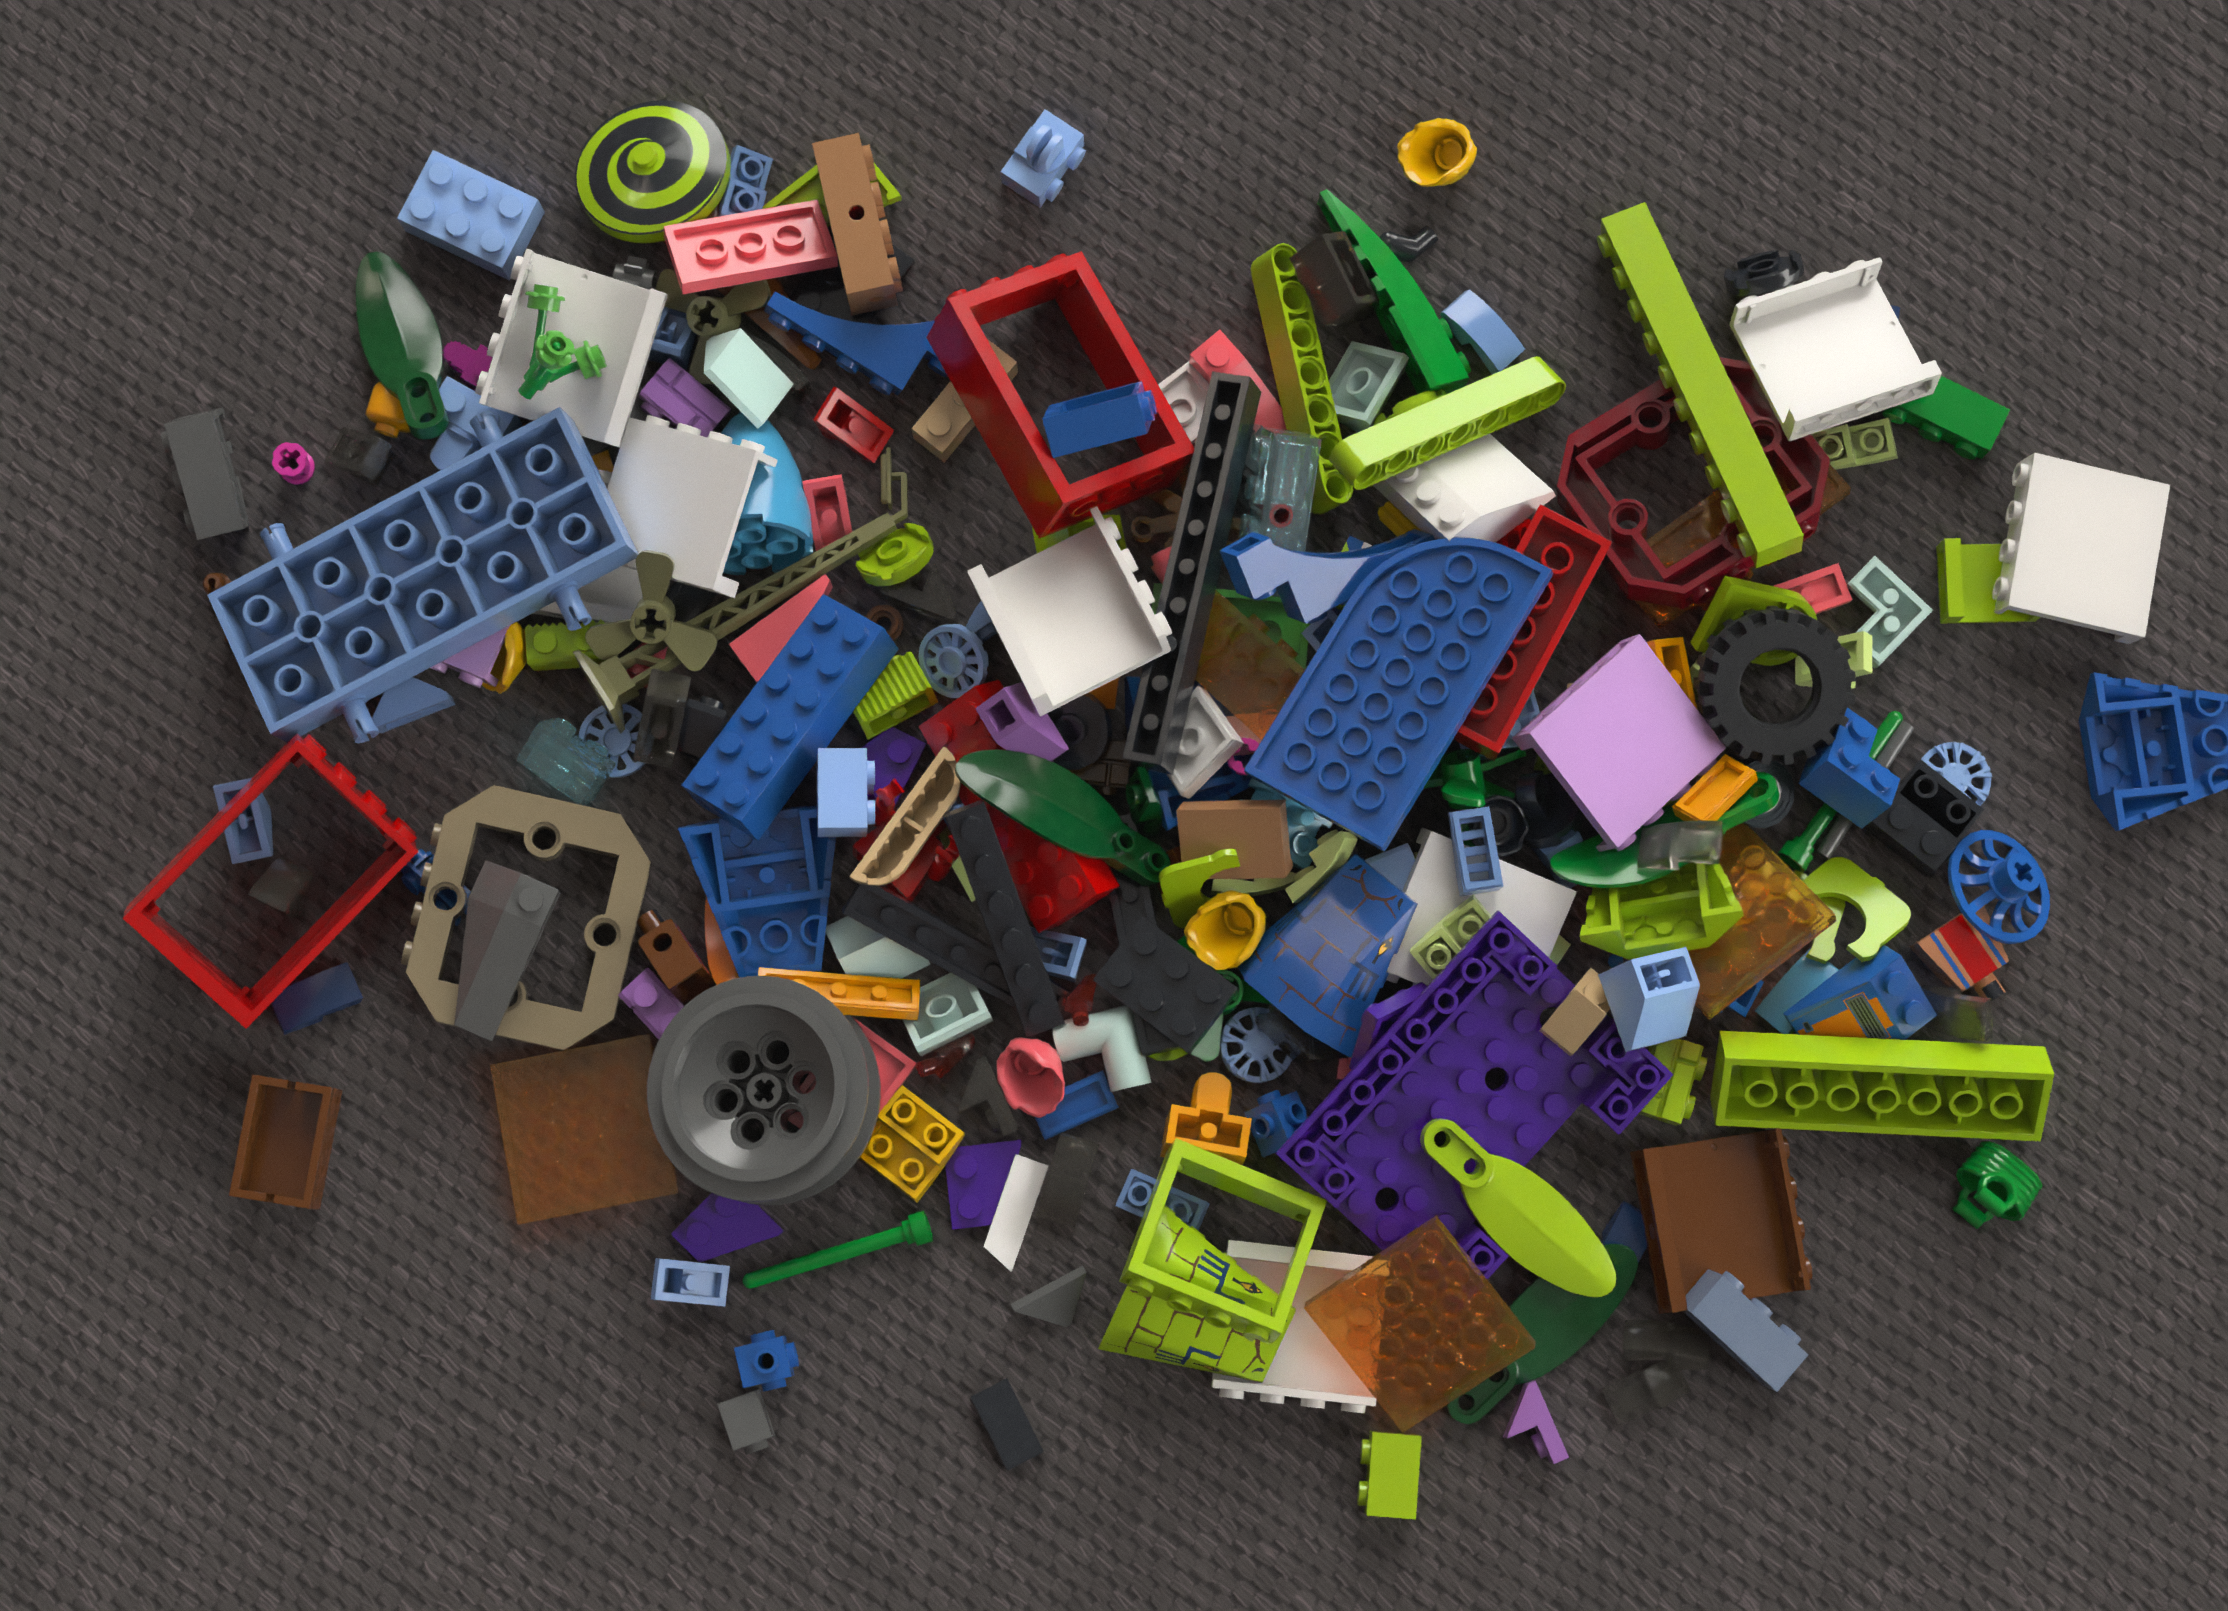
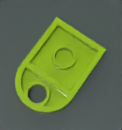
[1690,576,1817,666]

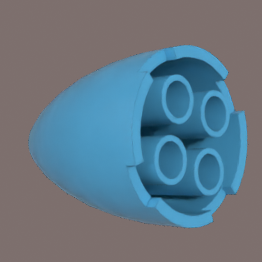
[720,412,813,575]

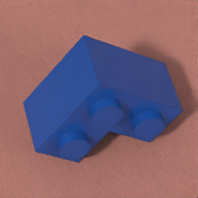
[1798,707,1900,829]

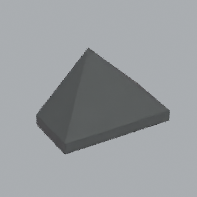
[1011,1266,1087,1327]

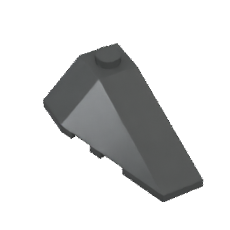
[454,860,560,1042]

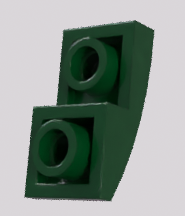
[1125,766,1163,837]

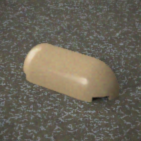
[850,746,961,886]

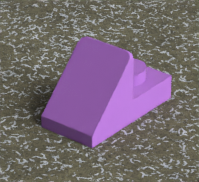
[1503,1380,1569,1464]

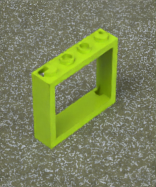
[1119,1138,1327,1344]

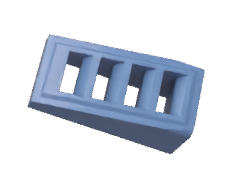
[1448,806,1504,896]

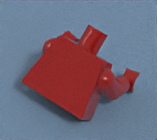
[852,779,960,902]

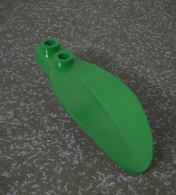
[1550,772,1780,888]

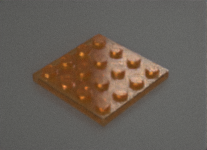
[1688,823,1836,1020]
[490,1034,679,1225]
[1304,1215,1536,1433]

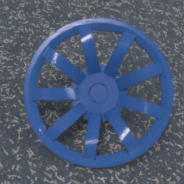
[1948,830,2050,944]

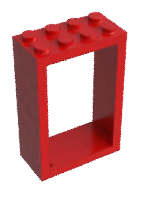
[926,251,1194,539]
[122,733,418,1029]

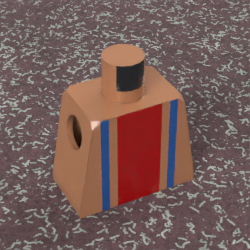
[1910,906,2009,1005]

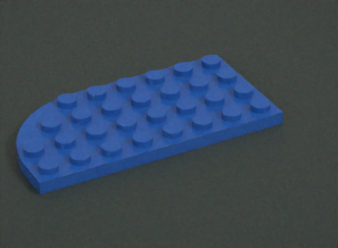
[1244,537,1553,852]

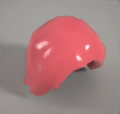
[996,1037,1065,1118]

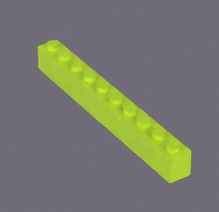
[1597,202,1804,568]

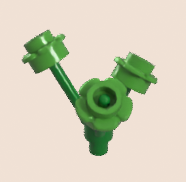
[518,284,607,400]

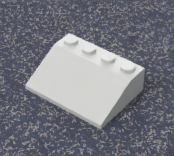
[1373,434,1555,543]

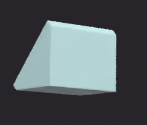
[704,328,793,429]
[1329,341,1409,433]
[826,916,931,979]
[902,973,993,1056]

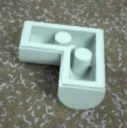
[1847,556,1933,668]
[1053,1005,1151,1092]

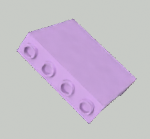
[1512,634,1726,852]

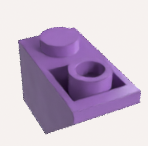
[975,682,1069,761]

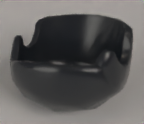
[1467,795,1529,857]

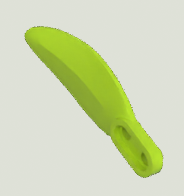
[1420,1118,1616,1297]

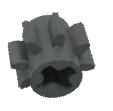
[612,256,657,290]

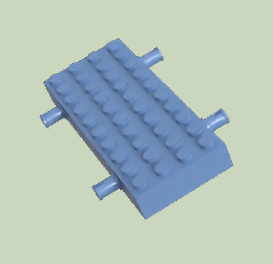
[207,407,638,743]

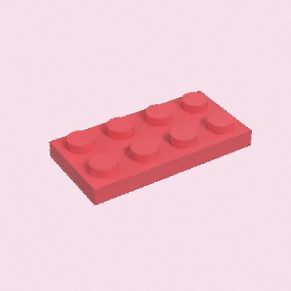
[664,200,838,294]

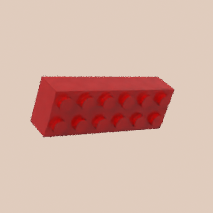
[1453,504,1612,761]
[918,680,1120,933]

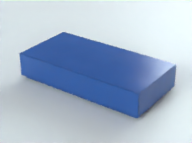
[1035,1070,1119,1140]

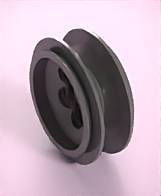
[647,976,881,1206]

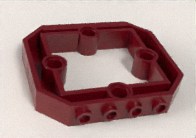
[1557,357,1830,609]

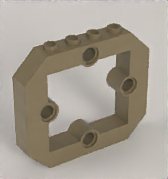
[401,785,651,1052]

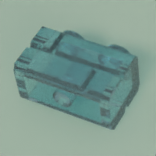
[516,718,616,805]

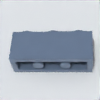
[1683,1269,1808,1392]

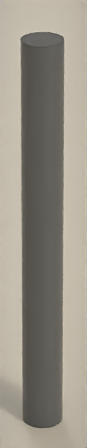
[1815,721,1914,860]

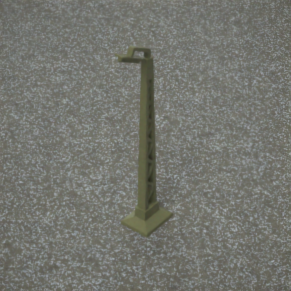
[573,447,908,734]

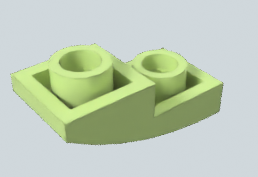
[1811,418,1898,471]
[1285,830,1358,903]
[1211,872,1296,896]
[1410,894,1491,980]

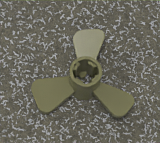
[655,269,771,384]
[585,550,717,671]

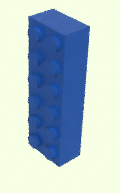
[682,594,899,841]

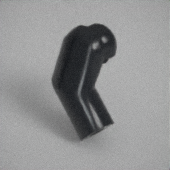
[1379,226,1438,262]

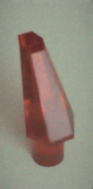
[1064,974,1097,1026]
[916,1033,975,1079]

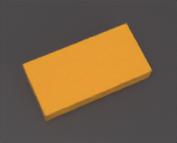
[1672,754,1758,833]

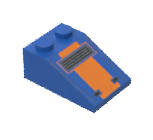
[1783,945,1937,1040]

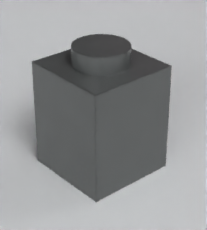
[717,1389,776,1455]

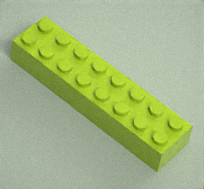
[1710,1031,2054,1141]

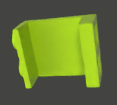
[1936,538,2041,624]

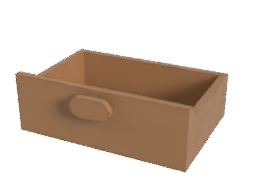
[1176,799,1293,879]

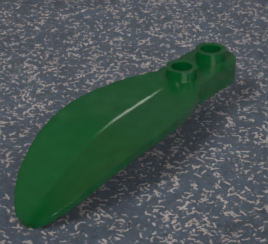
[356,252,449,439]
[955,749,1171,886]
[1445,1244,1638,1424]

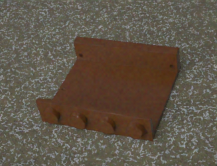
[1630,1128,1812,1314]

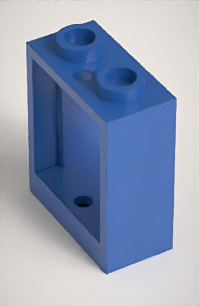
[1042,381,1157,458]

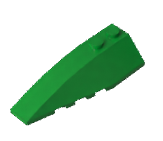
[1318,189,1471,395]

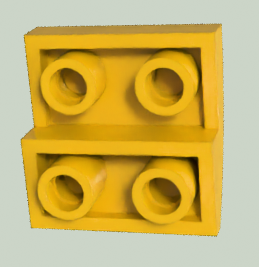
[860,1085,965,1202]

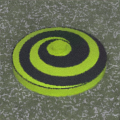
[575,100,731,243]

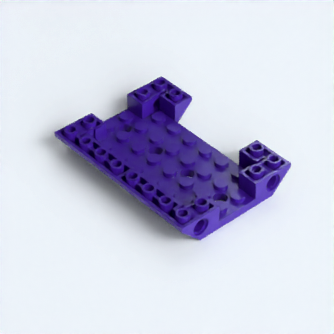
[1276,910,1674,1316]

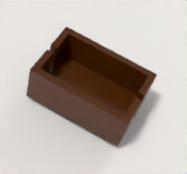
[229,1074,342,1210]

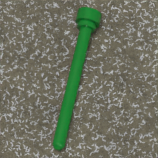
[1777,711,1903,872]
[742,1210,933,1289]

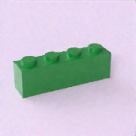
[1882,376,2010,459]

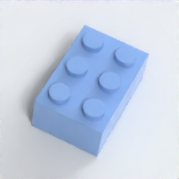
[397,150,545,281]

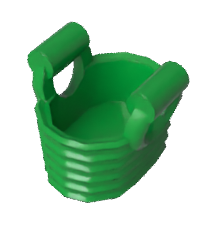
[1952,1141,2042,1229]

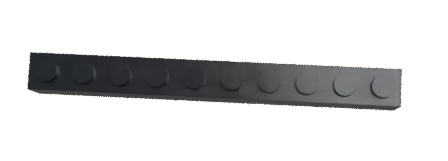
[1122,371,1261,775]

